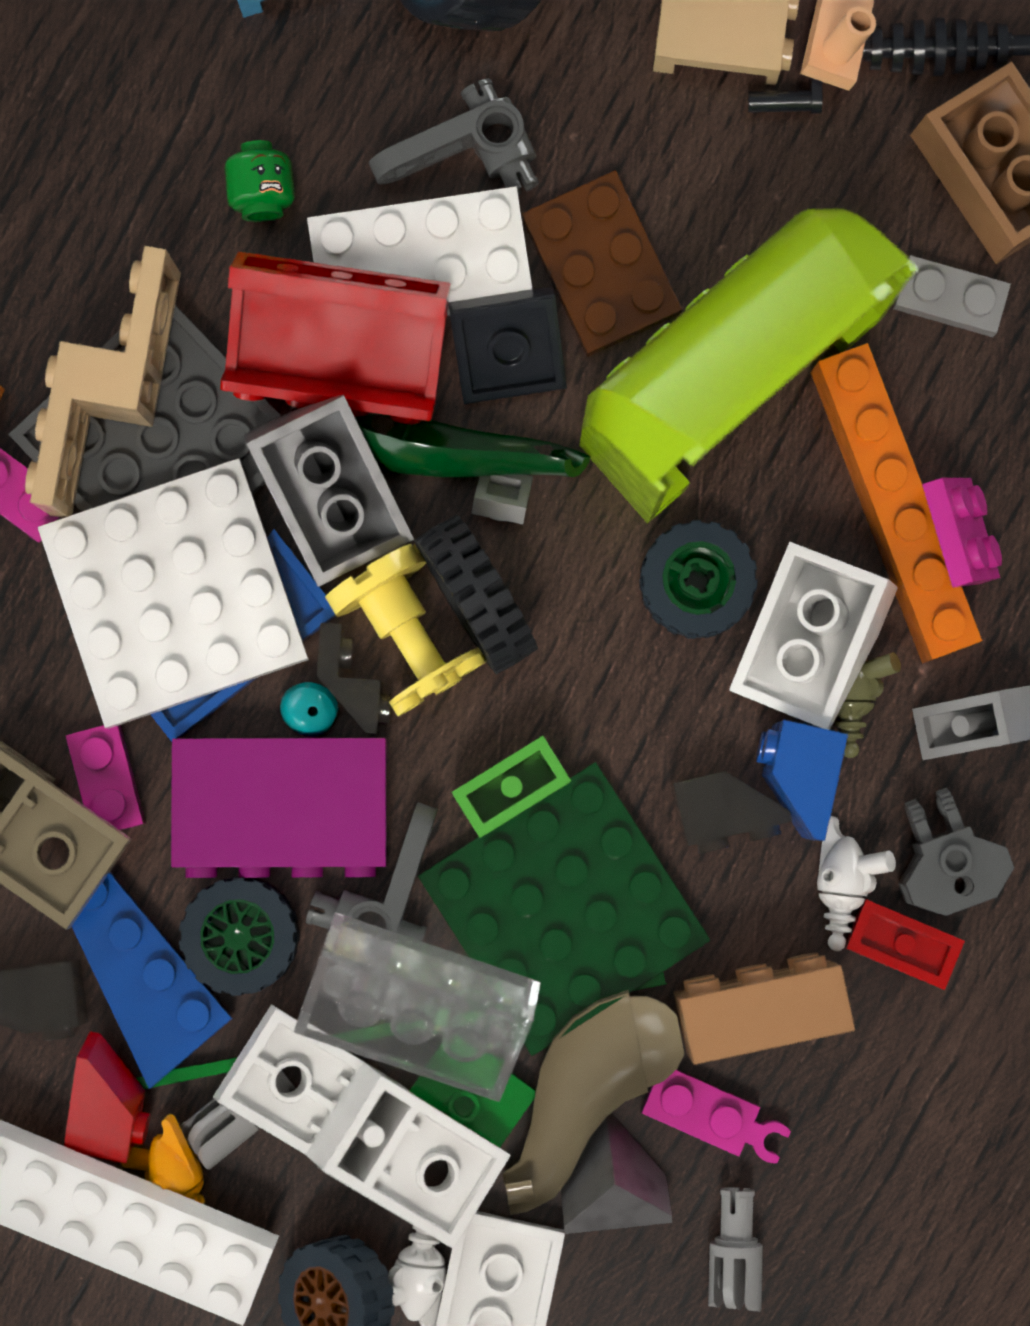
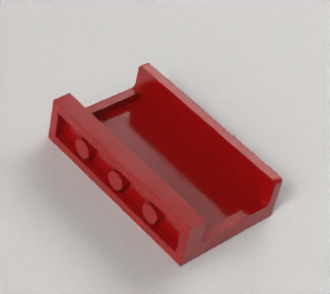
[220,251,451,424]

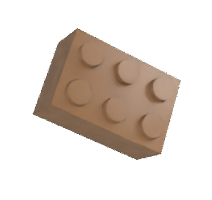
[673,952,855,1065]

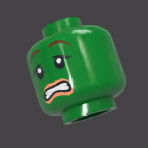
[224,140,295,222]

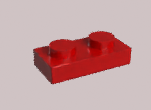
[845,899,965,990]

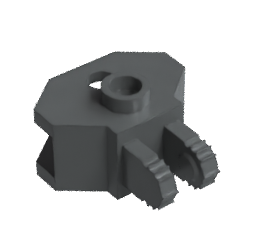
[898,787,1015,916]

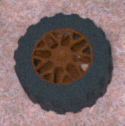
[278,1235,395,1326]

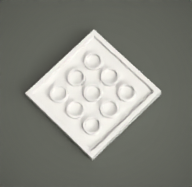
[38,458,309,729]

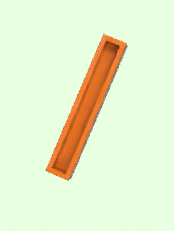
[811,343,982,664]

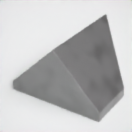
[561,1113,672,1234]

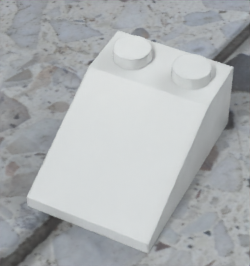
[729,542,898,730]

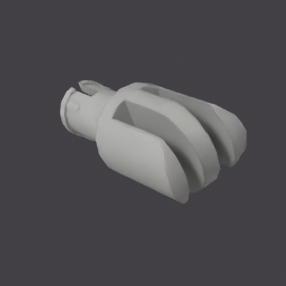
[180,1070,296,1170]
[708,1187,763,1312]

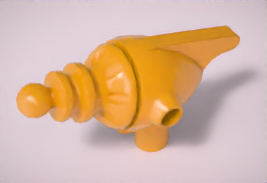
[122,1114,205,1204]

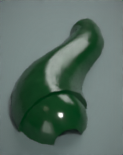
[356,412,591,478]

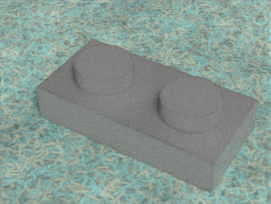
[893,255,1011,337]

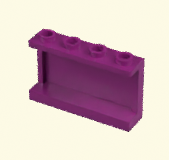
[171,738,388,878]

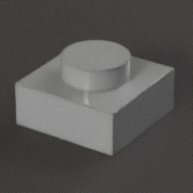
[471,475,533,524]

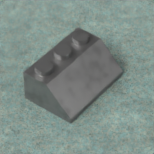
[243,395,414,587]

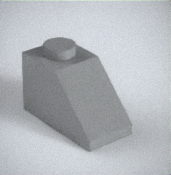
[912,685,1030,760]

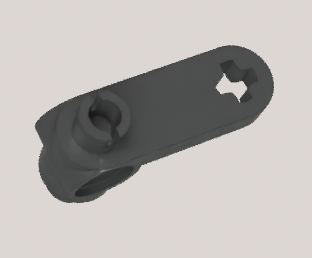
[369,78,539,196]
[305,802,438,960]

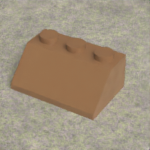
[910,62,1030,264]

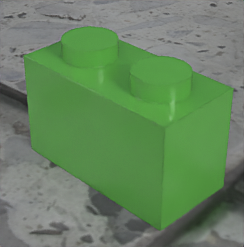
[452,736,571,838]

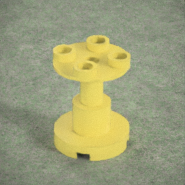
[325,544,487,717]

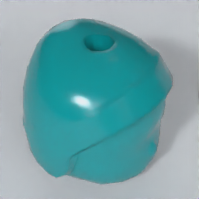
[280,682,338,737]

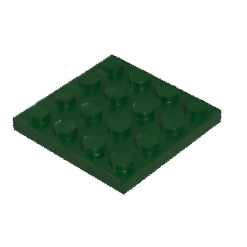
[418,762,711,1056]

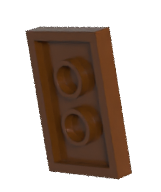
[521,170,682,357]

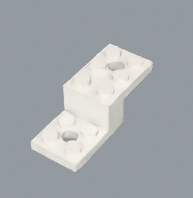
[213,1004,511,1249]

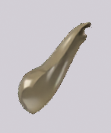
[502,990,684,1215]

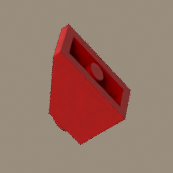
[64,1031,151,1164]

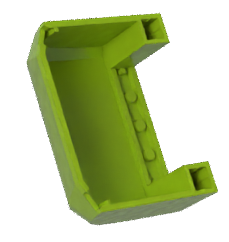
[579,208,918,524]

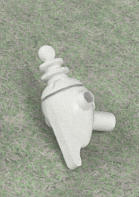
[817,816,896,951]
[388,1225,446,1326]

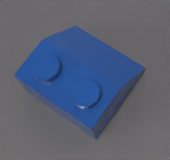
[756,720,848,841]

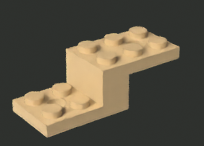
[25,246,181,518]

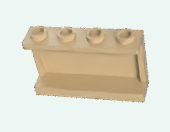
[653,0,799,85]

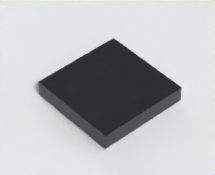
[448,286,567,404]

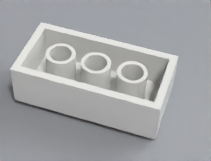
[307,186,532,316]

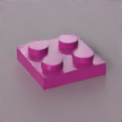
[922,478,1002,588]

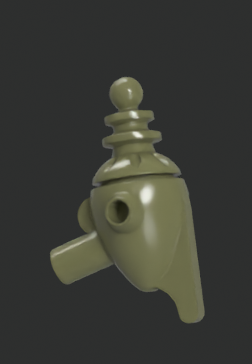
[835,652,901,759]

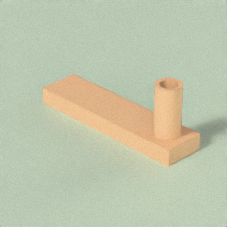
[800,0,876,91]

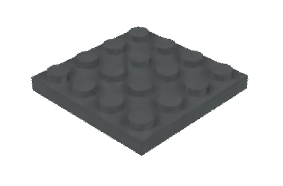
[8,305,281,512]

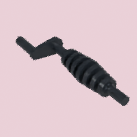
[748,17,1030,114]

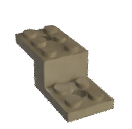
[0,740,132,929]

